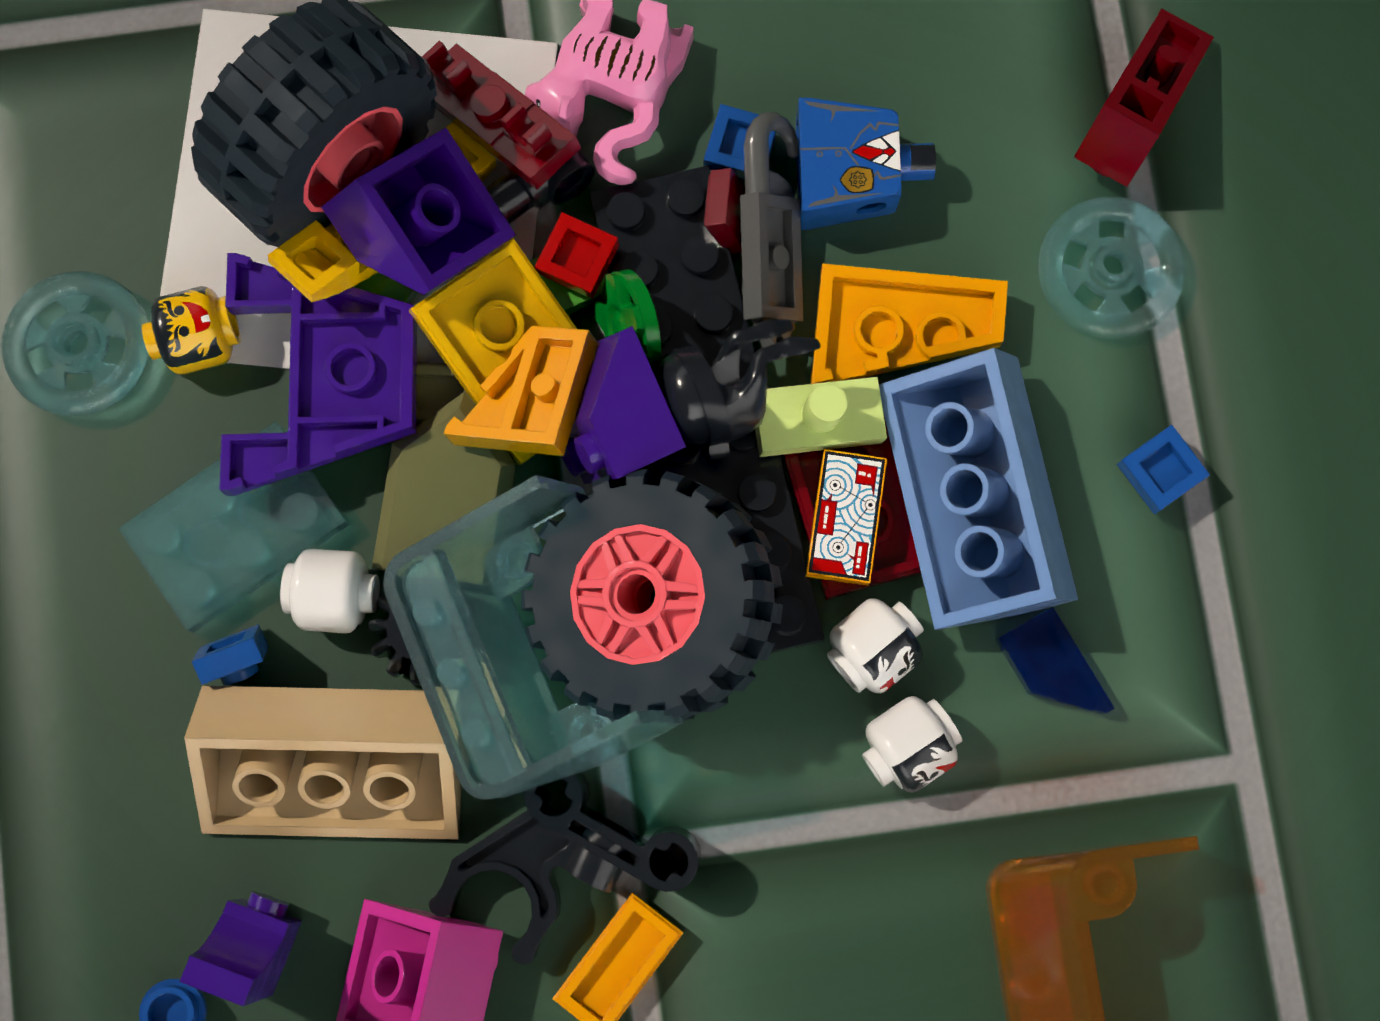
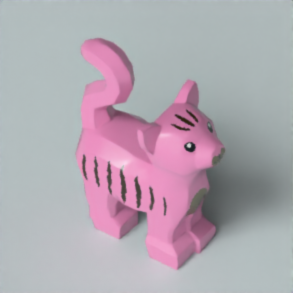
[525,0,694,185]

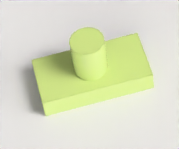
[755,377,887,457]

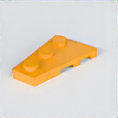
[811,263,1008,384]

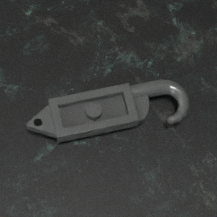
[740,112,803,360]

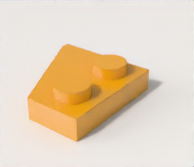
[444,326,598,456]

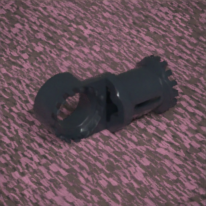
[486,150,595,225]

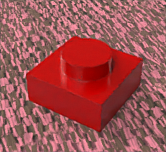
[534,212,620,299]

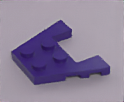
[219,253,417,496]

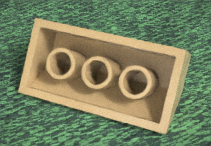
[184,686,464,840]

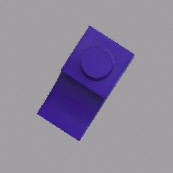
[179,891,302,1006]

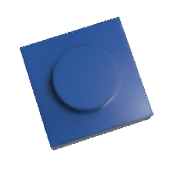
[703,104,777,180]
[1116,425,1210,515]
[191,624,269,686]

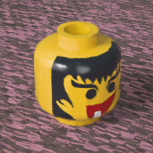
[142,286,241,374]

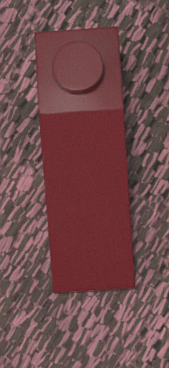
[1074,8,1214,187]

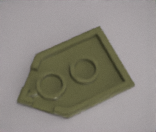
[372,392,517,588]

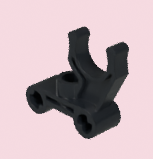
[429,763,702,964]

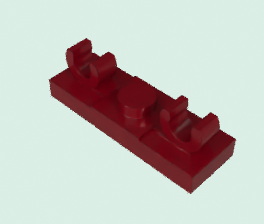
[422,40,581,190]

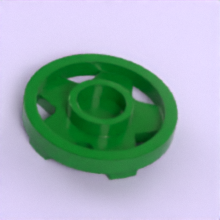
[595,269,661,373]

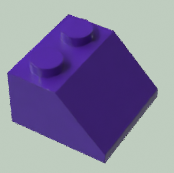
[321,127,516,295]
[562,326,686,484]

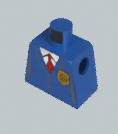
[795,98,936,230]

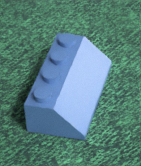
[879,348,1078,630]

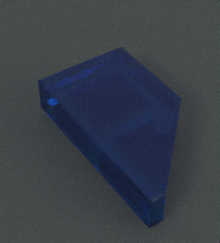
[996,607,1115,714]

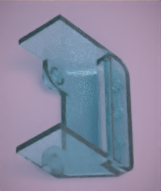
[383,475,684,799]

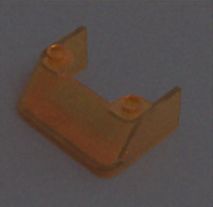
[986,836,1199,1021]

